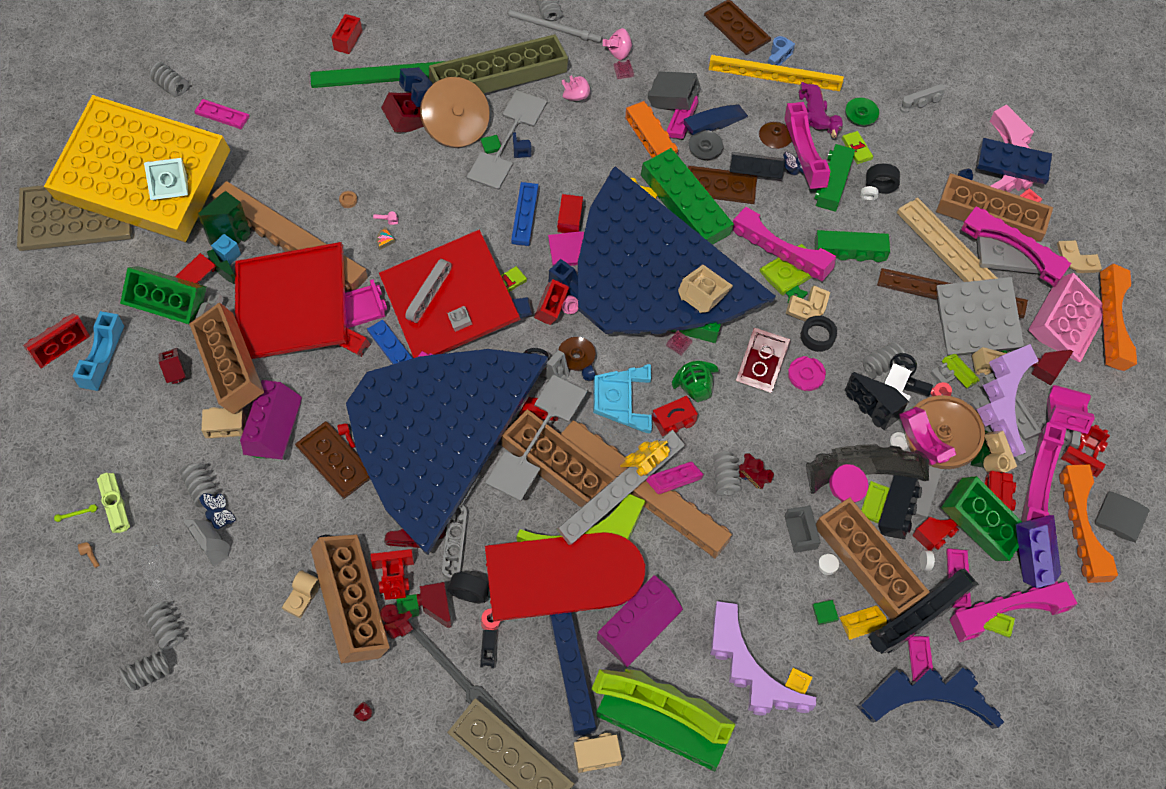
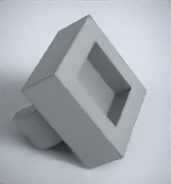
[447,306,472,332]
[930,362,957,383]
[1063,430,1081,449]

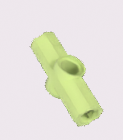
[97,473,130,533]

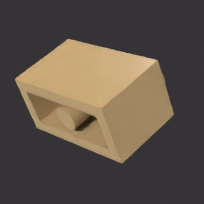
[201,407,246,438]
[573,733,622,773]

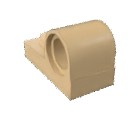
[972,347,1007,375]
[984,431,1017,473]
[282,570,321,619]

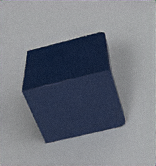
[512,132,531,158]

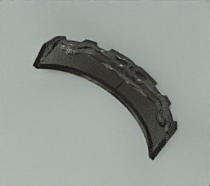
[806,444,929,494]

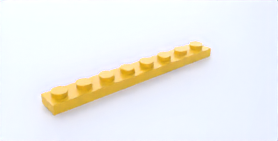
[709,55,844,91]

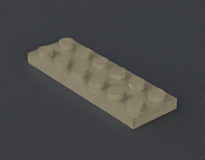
[447,698,575,789]

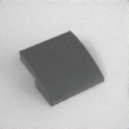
[1095,491,1149,543]

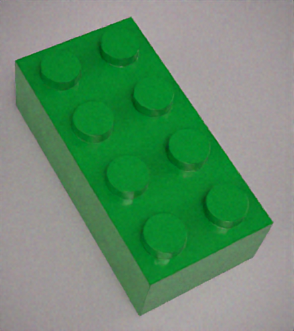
[120,266,207,325]
[941,476,1022,561]

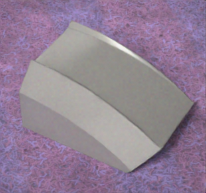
[183,519,230,567]

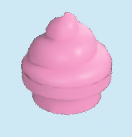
[561,296,578,314]

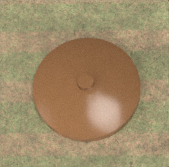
[420,77,490,148]
[905,395,985,469]

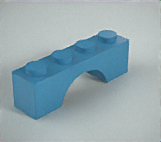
[72,311,124,391]

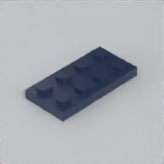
[977,138,1052,185]

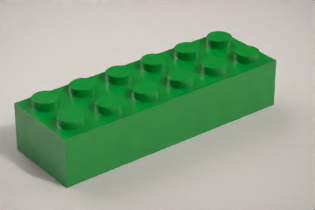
[641,148,734,245]

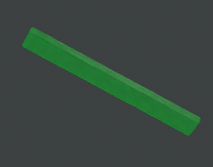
[310,61,445,88]

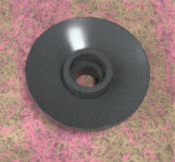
[688,130,723,159]

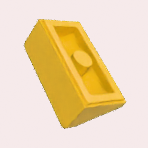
[839,605,887,640]

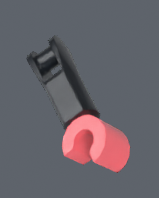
[903,376,952,397]
[480,608,500,669]

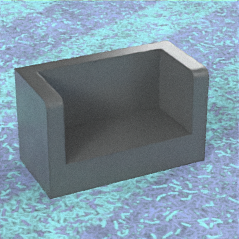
[784,506,821,553]

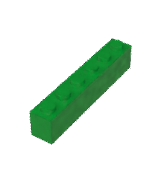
[596,695,727,772]

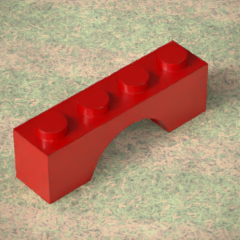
[912,517,959,551]

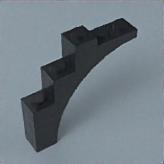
[868,568,979,654]

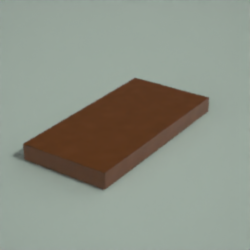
[704,0,771,55]
[688,165,757,204]
[295,421,370,500]

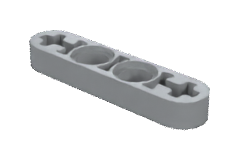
[406,259,451,323]
[442,505,467,580]

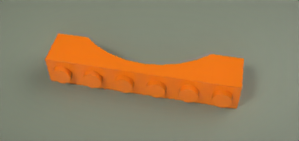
[1100,263,1137,371]
[1059,465,1118,583]

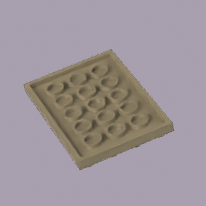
[17,185,131,251]

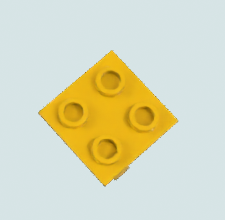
[620,440,670,476]

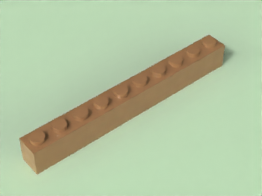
[212,181,368,291]
[561,420,732,559]

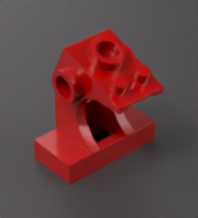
[1061,424,1110,477]
[371,549,414,600]

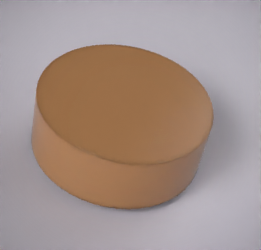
[339,191,357,208]

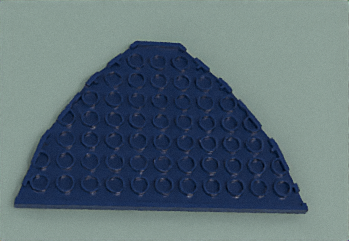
[578,166,776,334]
[346,349,548,555]

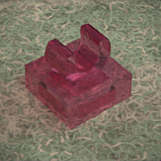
[614,59,634,79]
[666,331,693,356]

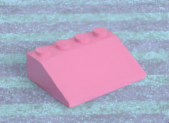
[1029,273,1103,362]

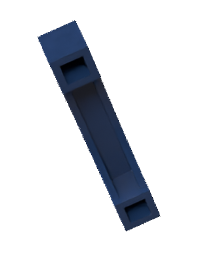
[549,612,596,737]

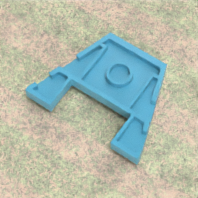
[593,364,652,433]

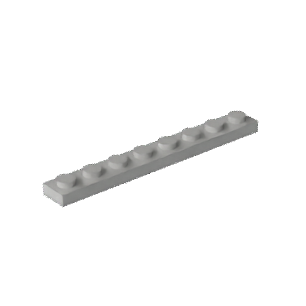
[557,430,684,545]

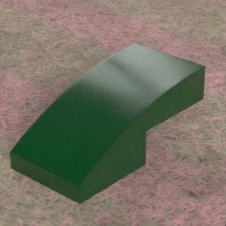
[207,249,235,284]

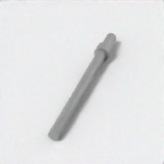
[509,10,602,43]

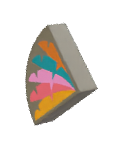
[377,227,395,250]

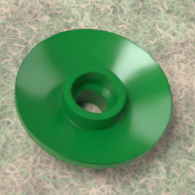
[845,98,879,125]

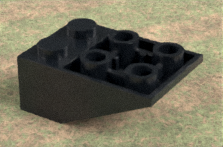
[844,372,909,430]

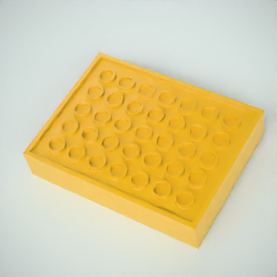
[44,95,230,242]

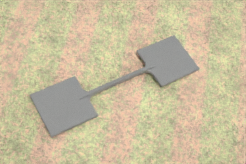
[466,90,547,190]
[485,375,587,502]

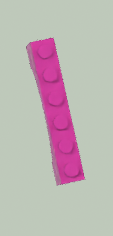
[784,102,831,189]
[961,206,1071,287]
[733,207,836,281]
[1021,422,1066,522]
[950,581,1078,642]

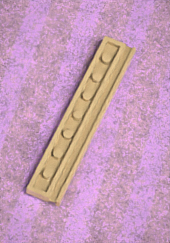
[897,197,998,282]

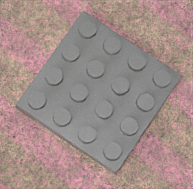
[936,277,1024,356]

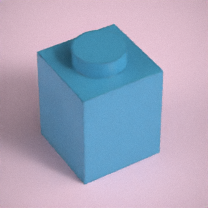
[211,234,241,265]

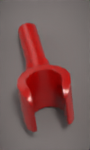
[337,423,356,449]

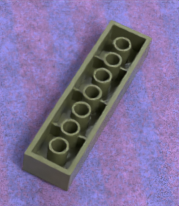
[429,34,568,93]

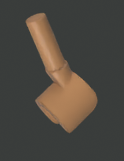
[78,542,100,568]

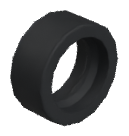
[866,163,900,194]
[800,316,837,352]
[448,572,489,604]

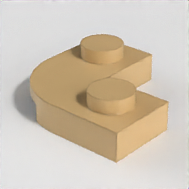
[1057,240,1102,273]
[786,286,830,321]

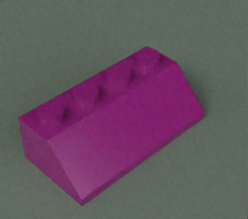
[240,380,302,460]
[597,575,683,668]

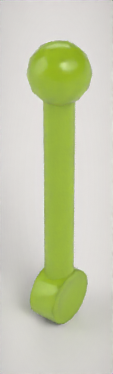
[54,504,97,522]

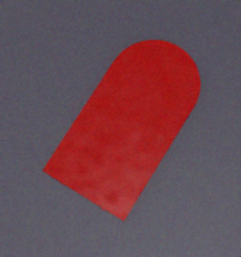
[485,532,646,622]

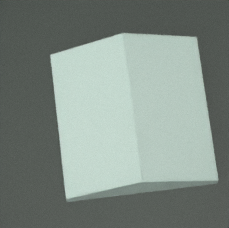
[144,158,188,200]

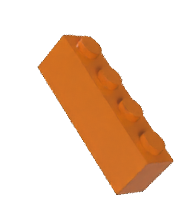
[625,101,678,158]

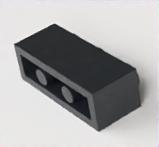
[729,152,785,179]
[878,475,922,539]

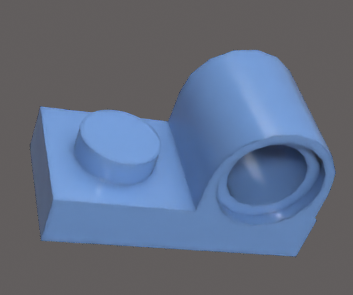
[768,36,795,66]

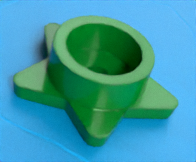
[786,285,808,303]

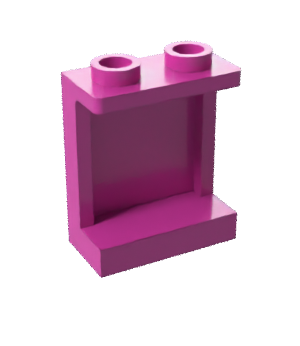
[345,279,387,328]
[1047,385,1095,434]

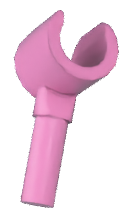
[373,211,398,225]

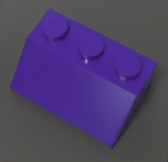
[1016,515,1061,588]

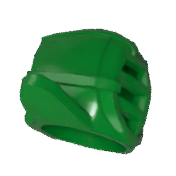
[672,361,719,403]

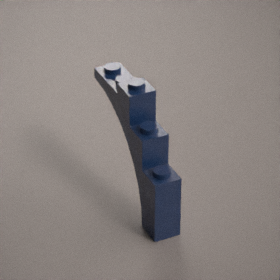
[857,667,1004,729]

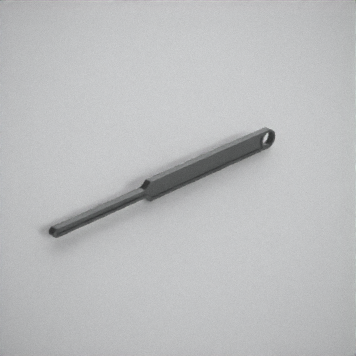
[408,619,576,789]

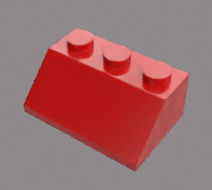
[23,313,90,369]

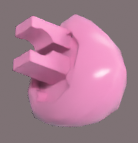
[603,28,632,60]
[562,75,590,101]

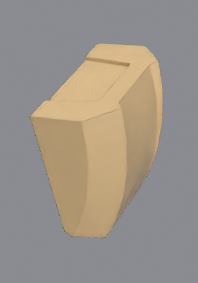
[678,265,733,313]

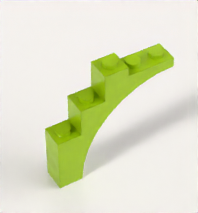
[516,494,645,542]
[592,669,736,744]

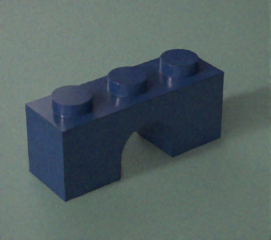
[399,67,433,107]

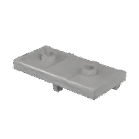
[977,237,1051,274]

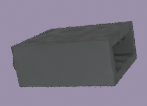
[648,71,700,110]

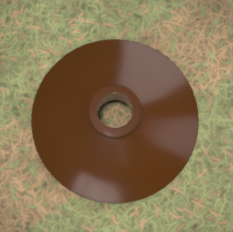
[759,122,792,149]
[558,337,596,371]

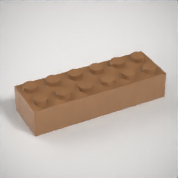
[936,173,1053,242]
[189,302,264,414]
[501,409,616,507]
[816,497,930,621]
[311,535,390,664]

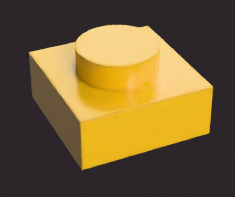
[784,668,812,694]

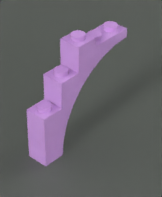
[977,344,1038,457]
[710,601,816,716]

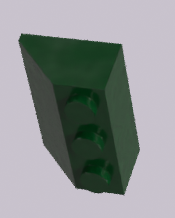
[198,191,251,245]

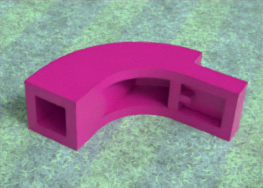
[900,407,956,465]

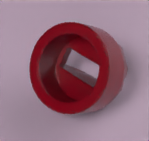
[353,702,372,722]

